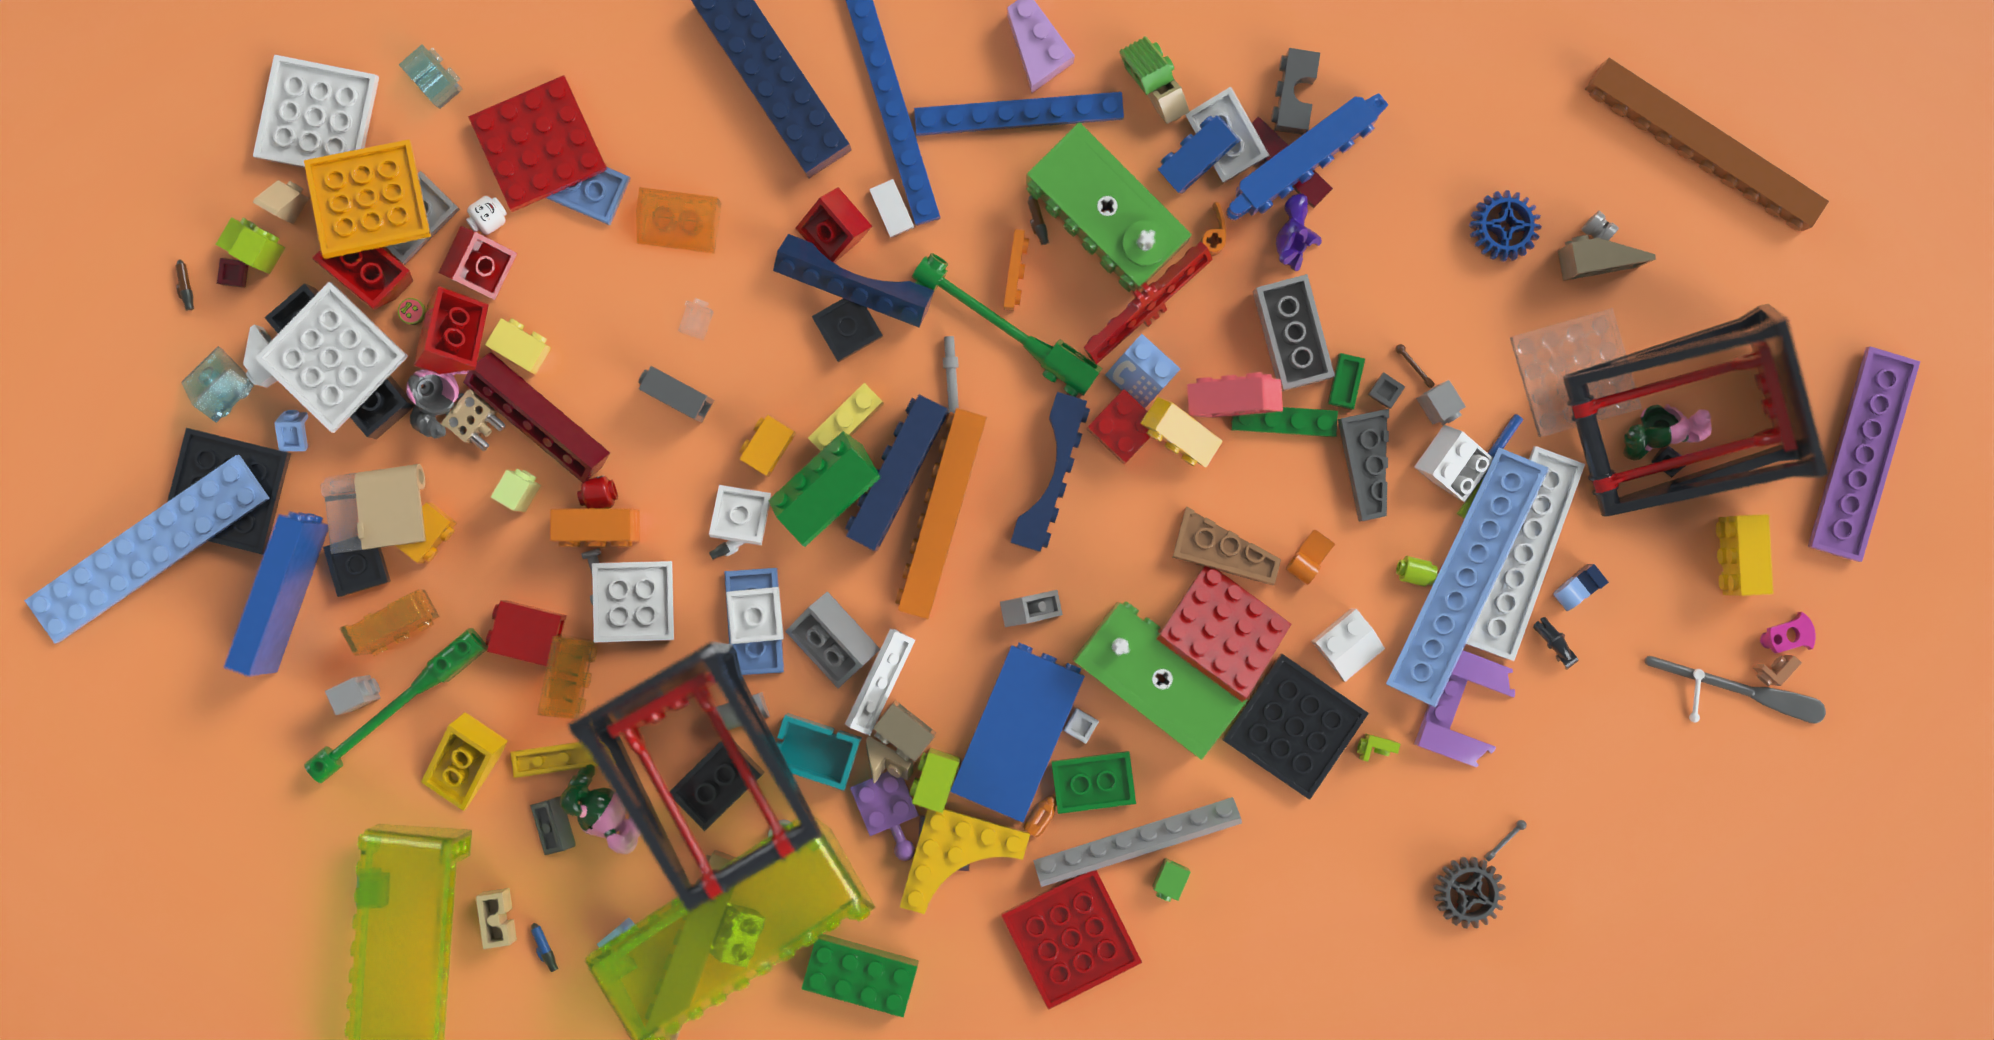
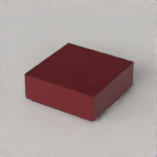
[217,258,249,288]

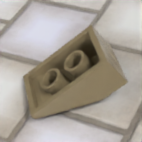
[1558,235,1656,281]

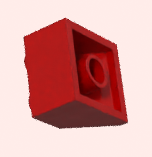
[796,187,873,263]
[438,226,518,300]

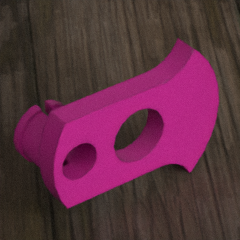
[1760,611,1816,653]

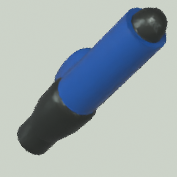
[531,923,559,972]

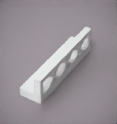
[845,628,915,735]

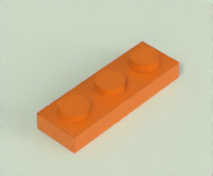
[1004,229,1029,311]

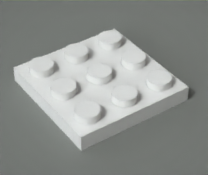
[592,561,674,642]

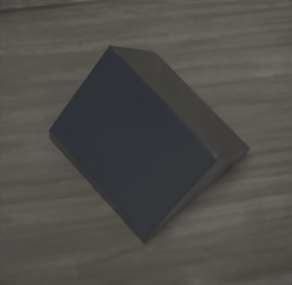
[1651,445,1686,478]

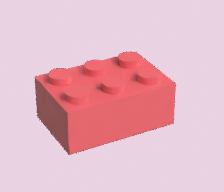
[1187,372,1283,418]

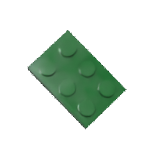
[1051,751,1136,814]

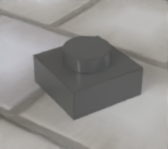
[1368,372,1405,409]

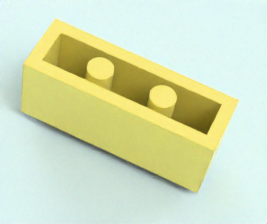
[808,383,884,451]

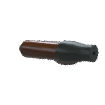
[1027,195,1049,245]
[175,260,194,311]

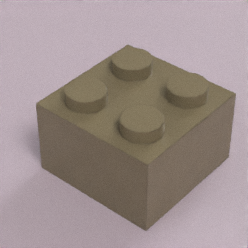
[873,700,936,761]

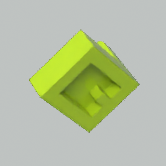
[1357,733,1401,762]

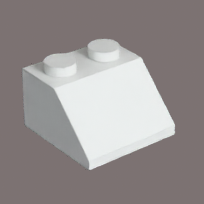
[1311,608,1385,682]

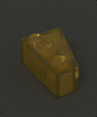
[340,589,440,657]

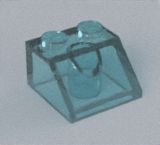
[181,346,254,423]

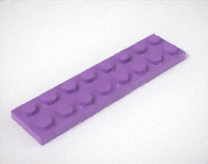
[1808,346,1921,562]

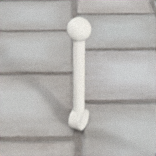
[1689,669,1705,723]

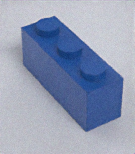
[1158,115,1241,194]

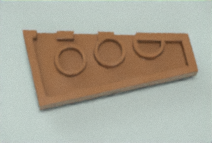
[1172,506,1281,586]

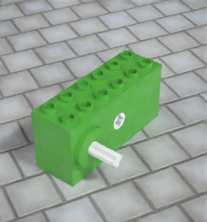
[1026,122,1192,292]

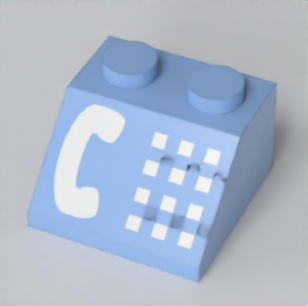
[1105,334,1180,408]

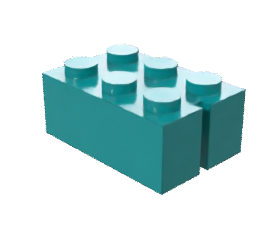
[776,713,862,790]

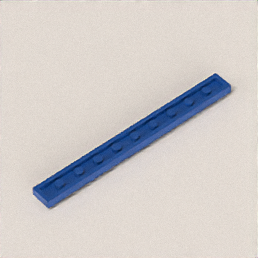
[846,0,941,226]

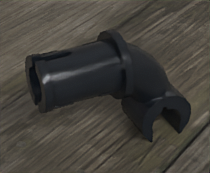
[1533,617,1579,670]

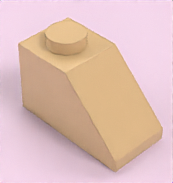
[1148,79,1190,124]
[253,180,309,224]

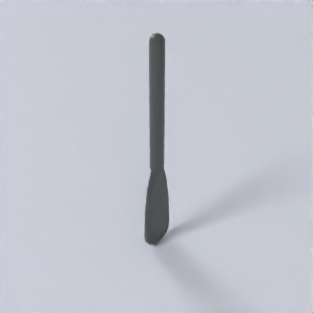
[1645,656,1826,724]

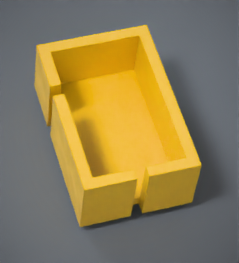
[1716,514,1773,596]

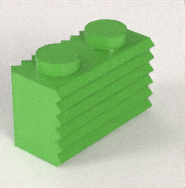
[1120,36,1174,95]

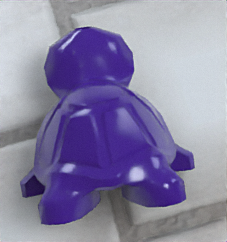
[1276,194,1322,271]

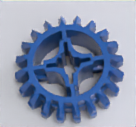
[1469,190,1542,262]

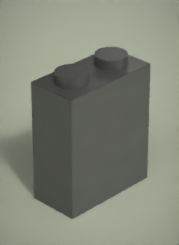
[638,366,714,423]

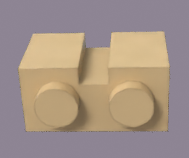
[476,888,517,949]

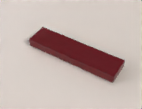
[1252,116,1333,208]

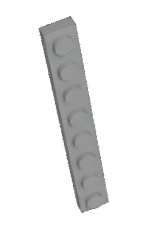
[1033,797,1242,887]

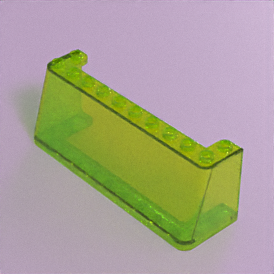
[585,816,876,1040]
[345,824,472,1040]

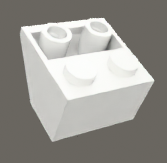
[1415,425,1493,502]

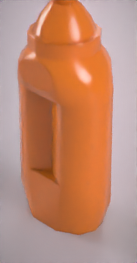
[1024,791,1057,837]

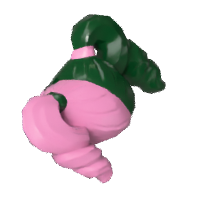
[1623,404,1712,461]
[560,764,640,854]

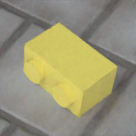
[485,318,552,374]

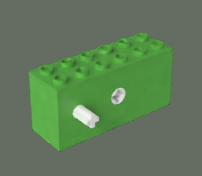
[1073,601,1247,760]

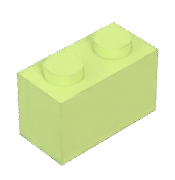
[491,469,541,512]

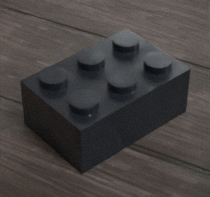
[669,740,765,831]

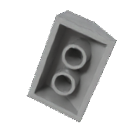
[785,591,880,688]

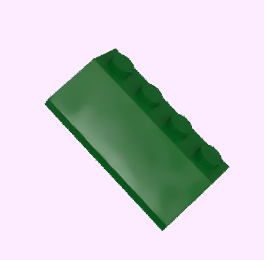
[768,431,881,547]

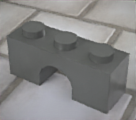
[1271,48,1320,135]

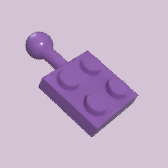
[850,772,919,861]

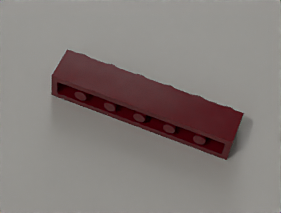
[463,352,610,484]

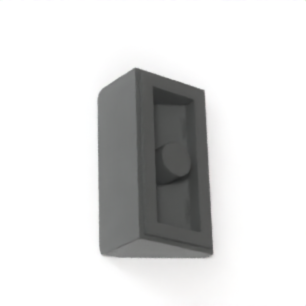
[530,796,576,855]

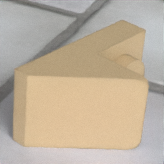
[866,736,913,783]

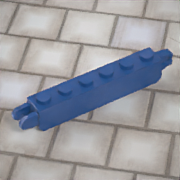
[1226,93,1388,221]

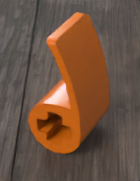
[1201,202,1226,256]
[1286,530,1335,585]

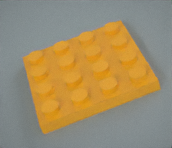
[304,139,431,259]

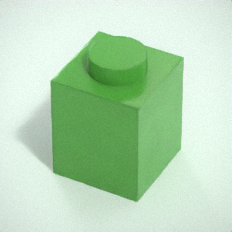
[1152,858,1191,902]

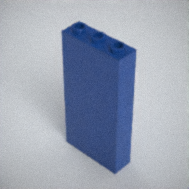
[223,511,330,676]
[950,642,1085,822]

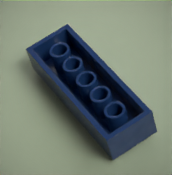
[845,394,949,551]

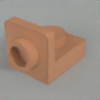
[1753,655,1802,686]

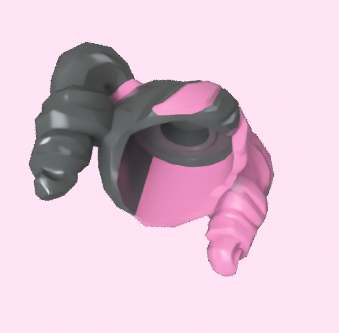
[407,369,469,438]

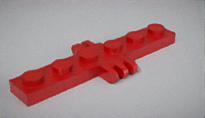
[1083,241,1213,365]

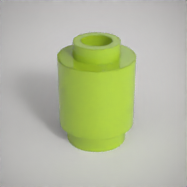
[1396,556,1438,587]

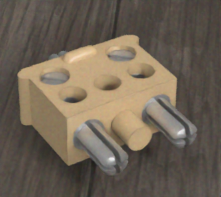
[441,390,505,451]

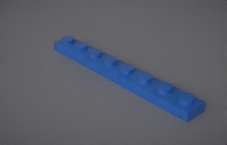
[914,92,1124,136]

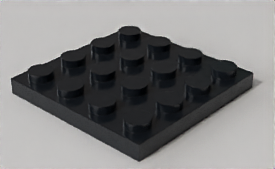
[167,428,291,555]
[1222,653,1369,800]

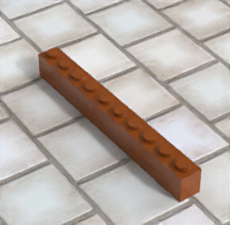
[1585,57,1829,231]

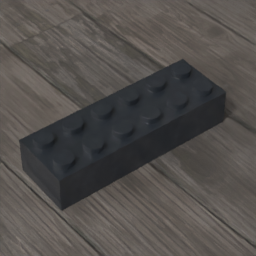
[264,283,416,439]

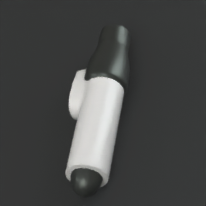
[709,540,745,560]

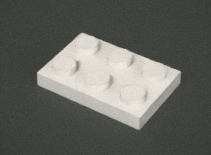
[1185,87,1270,183]

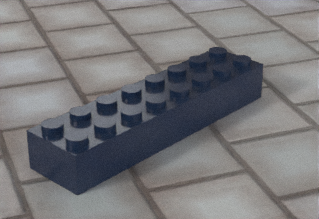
[691,0,852,178]

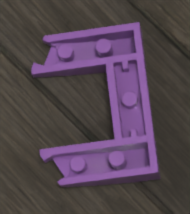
[1414,650,1515,767]

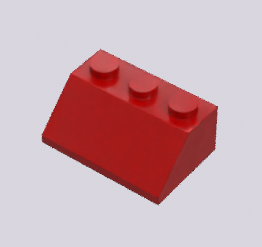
[312,247,413,310]
[414,286,489,374]

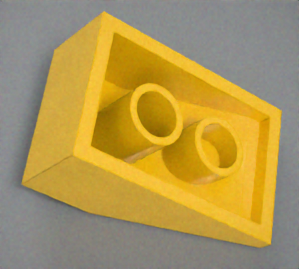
[421,712,508,811]

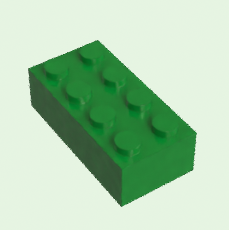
[801,932,919,1018]

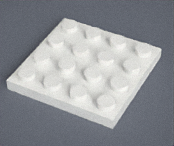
[253,54,379,168]
[255,282,408,433]

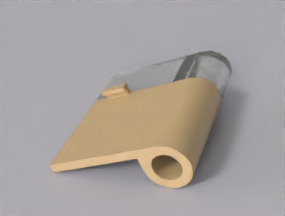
[321,464,426,554]

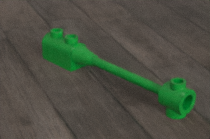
[912,253,1103,397]
[304,628,488,783]

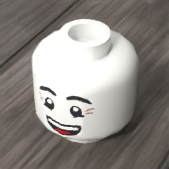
[466,196,507,235]

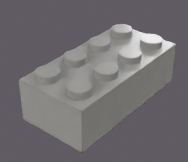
[1253,274,1335,391]

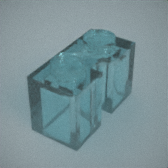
[398,44,463,109]

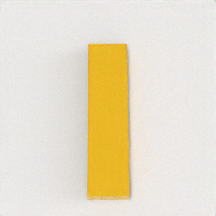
[510,739,616,778]

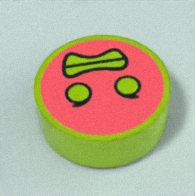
[398,298,426,325]

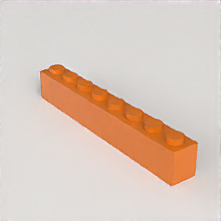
[895,408,987,619]

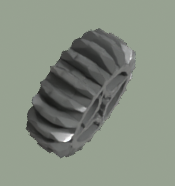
[1433,856,1506,929]

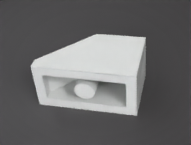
[243,324,278,388]

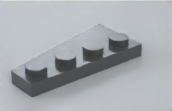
[1337,409,1389,522]

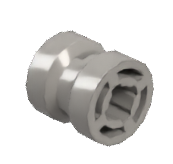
[1581,210,1619,241]

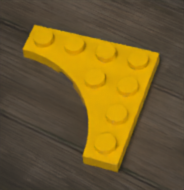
[900,809,1030,915]

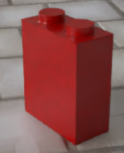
[486,600,567,667]

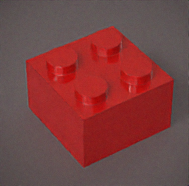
[1087,389,1151,464]

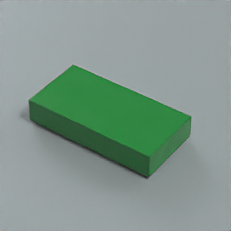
[1327,353,1365,410]

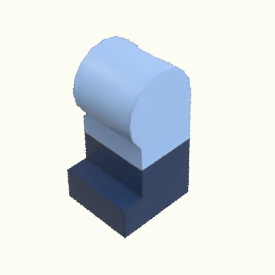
[1553,564,1609,611]

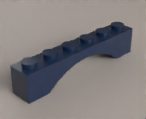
[773,234,934,328]
[1010,392,1090,552]

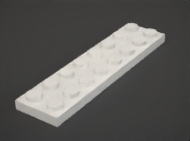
[1466,446,1585,661]

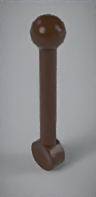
[1395,344,1435,388]

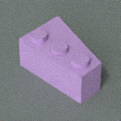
[1007,0,1075,93]

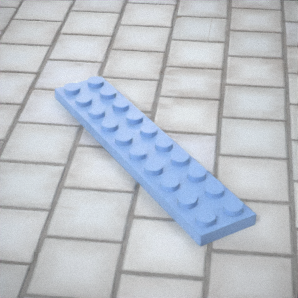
[1386,447,1549,708]
[24,455,270,644]

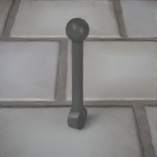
[1484,820,1527,861]

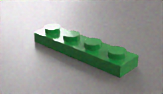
[1231,407,1338,437]

